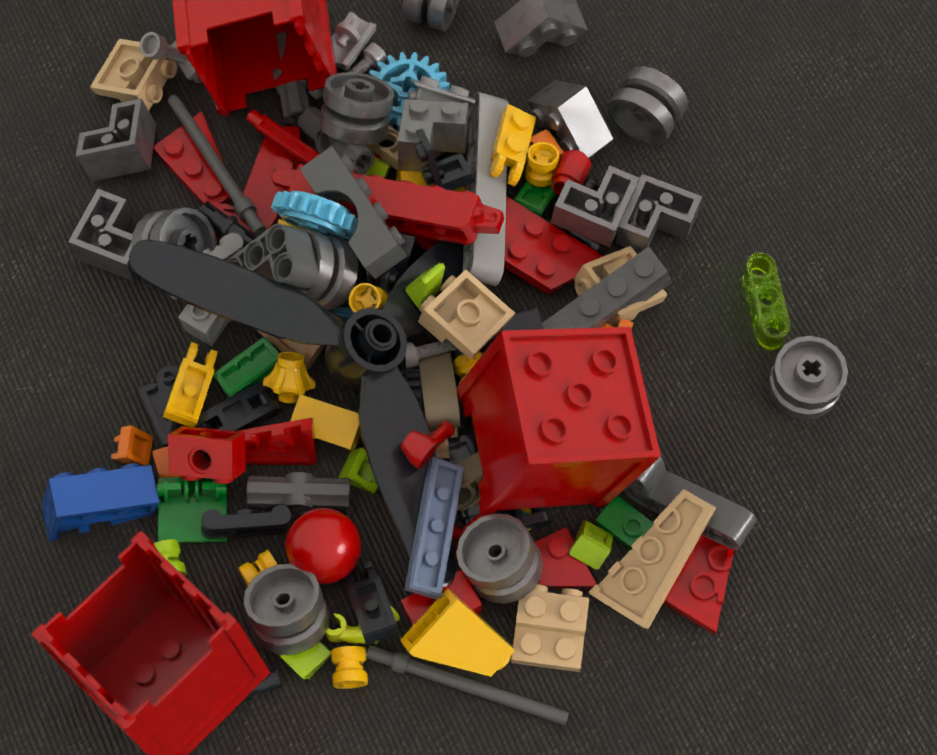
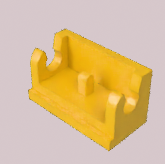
[290,394,361,451]

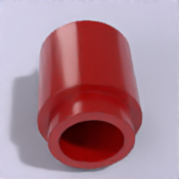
[551,150,591,196]

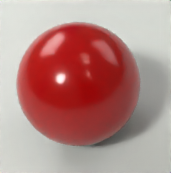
[285,508,361,584]

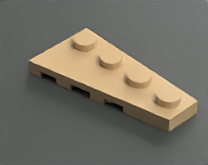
[588,489,716,629]

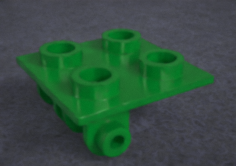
[157,477,227,543]

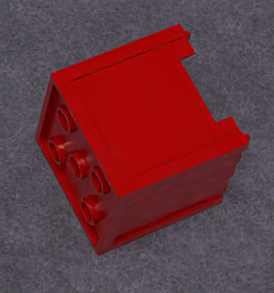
[172,0,337,116]
[456,327,661,515]
[31,531,270,755]

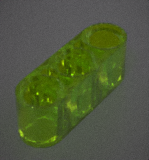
[742,252,790,350]

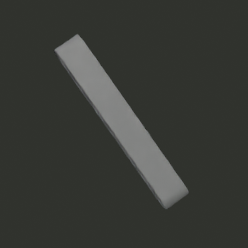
[463,92,509,286]

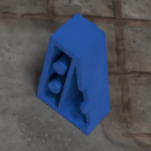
[41,463,159,542]

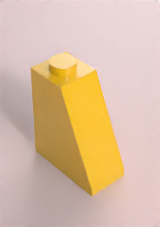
[400,588,515,677]

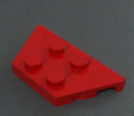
[504,196,604,295]

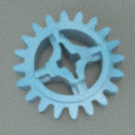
[369,52,450,132]
[271,191,358,240]

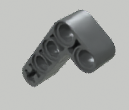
[226,224,318,289]
[624,457,757,550]

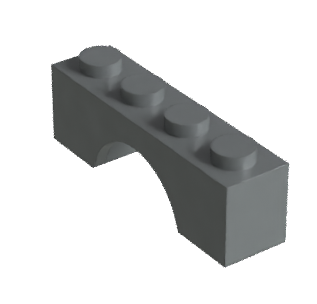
[300,146,408,279]
[541,247,672,329]

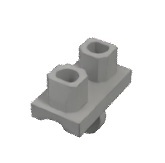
[332,12,377,72]

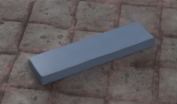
[404,457,464,599]

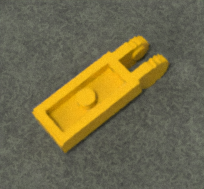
[489,104,536,186]
[162,342,218,427]

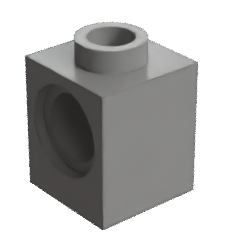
[178,304,230,347]

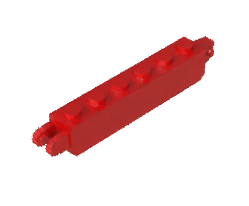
[271,164,505,245]

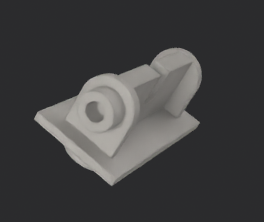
[408,76,476,118]

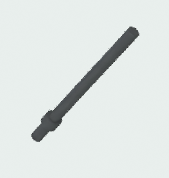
[167,95,266,236]
[366,645,570,726]

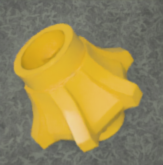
[263,352,316,403]

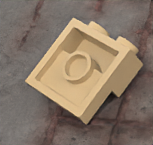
[90,39,177,110]
[574,246,667,327]
[418,269,515,360]
[511,584,589,672]

